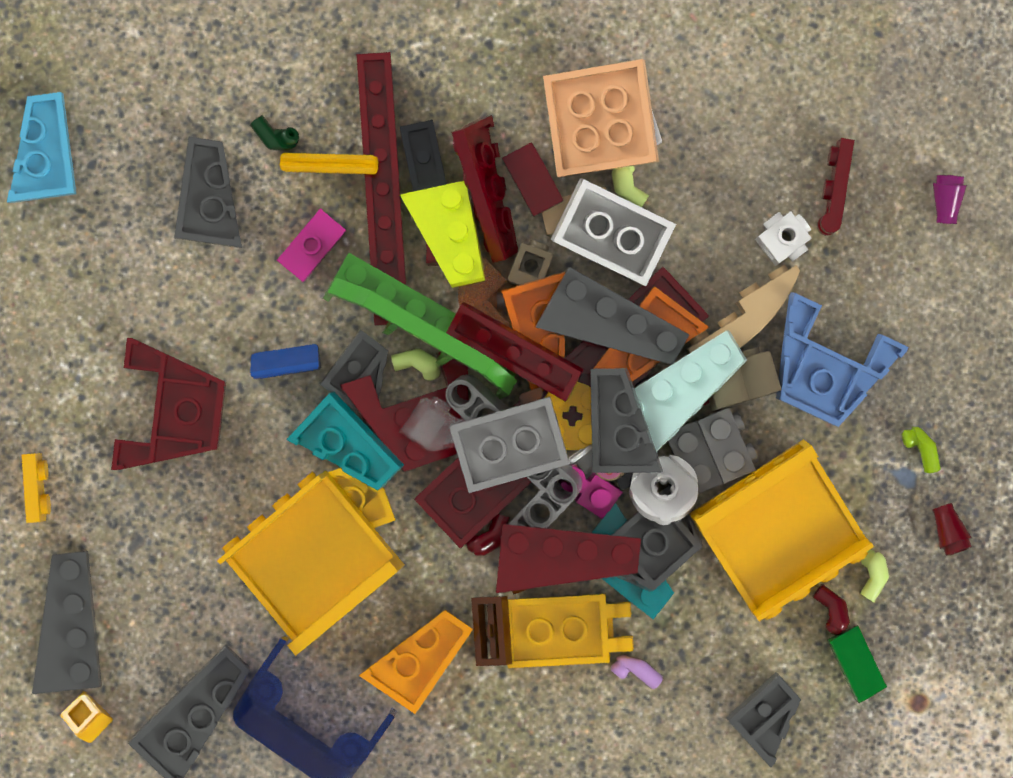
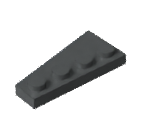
[535,267,689,365]

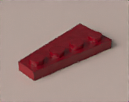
[451,115,518,263]
[496,524,641,593]

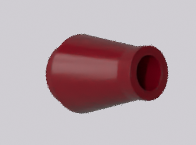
[933,503,972,556]

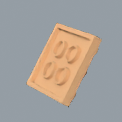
[543,59,659,178]

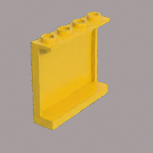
[689,439,874,622]
[217,471,405,656]

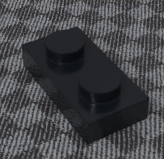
[400,120,446,192]

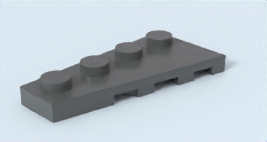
[32,551,102,694]
[128,645,250,778]

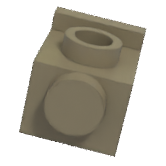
[507,240,554,286]

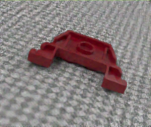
[111,338,226,470]
[340,352,468,472]

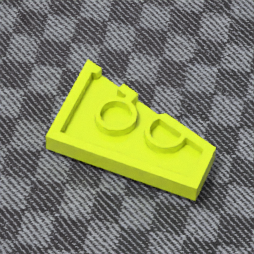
[400,181,486,288]

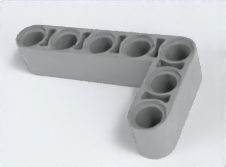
[446,374,583,537]

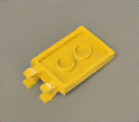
[507,593,634,668]

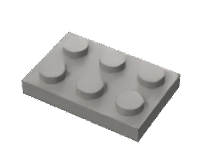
[449,396,570,493]

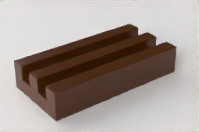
[471,596,512,666]

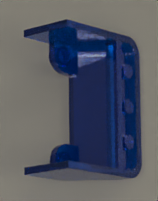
[233,634,397,778]

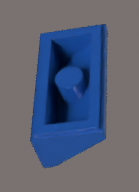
[250,344,322,379]

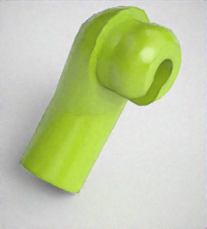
[902,427,941,473]

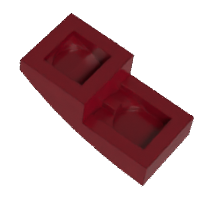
[502,142,564,217]

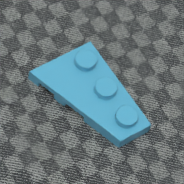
[7,92,77,203]

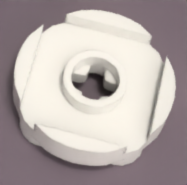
[629,455,698,525]

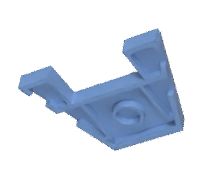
[776,292,909,427]

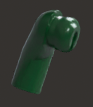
[250,115,299,151]

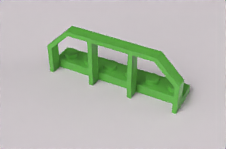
[322,253,517,399]

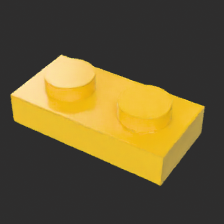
[21,453,51,523]

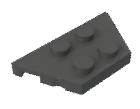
[611,484,703,592]

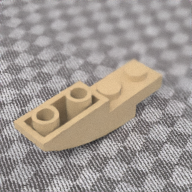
[685,264,800,354]

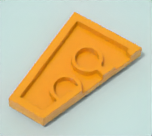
[359,609,473,714]

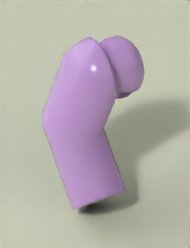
[611,655,663,689]

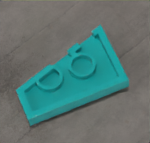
[286,392,404,491]
[591,503,674,619]

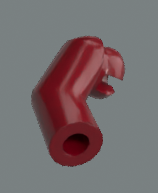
[466,514,510,556]
[813,584,850,635]

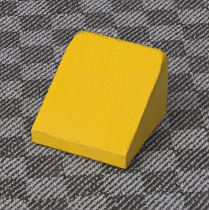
[60,691,113,743]

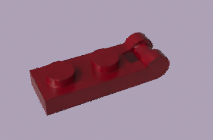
[817,138,855,236]

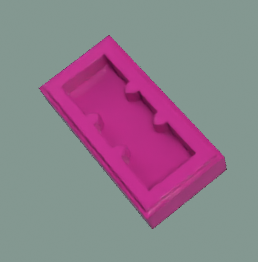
[277,208,347,283]

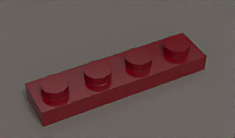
[446,302,584,402]

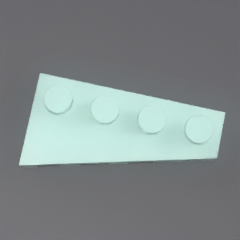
[634,330,747,453]

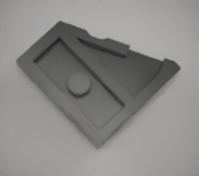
[319,329,389,412]
[726,672,801,768]

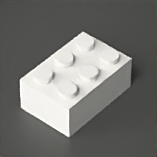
[550,178,676,286]

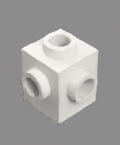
[755,211,812,266]

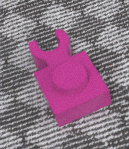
[558,464,623,519]

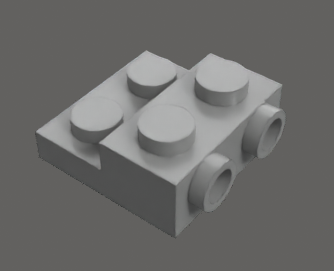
[668,407,759,494]

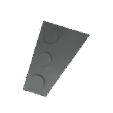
[174,136,242,248]
[590,368,663,473]

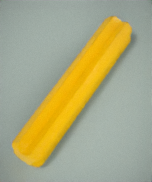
[280,153,378,174]

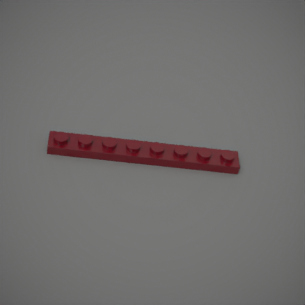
[356,52,406,326]

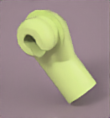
[860,550,889,602]

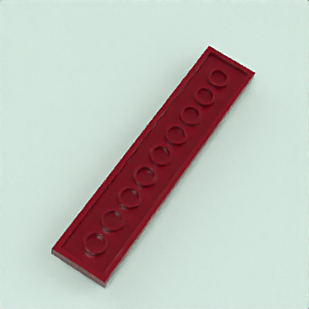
[414,267,709,549]

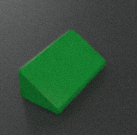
[827,625,887,703]

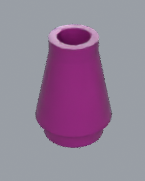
[933,175,967,224]

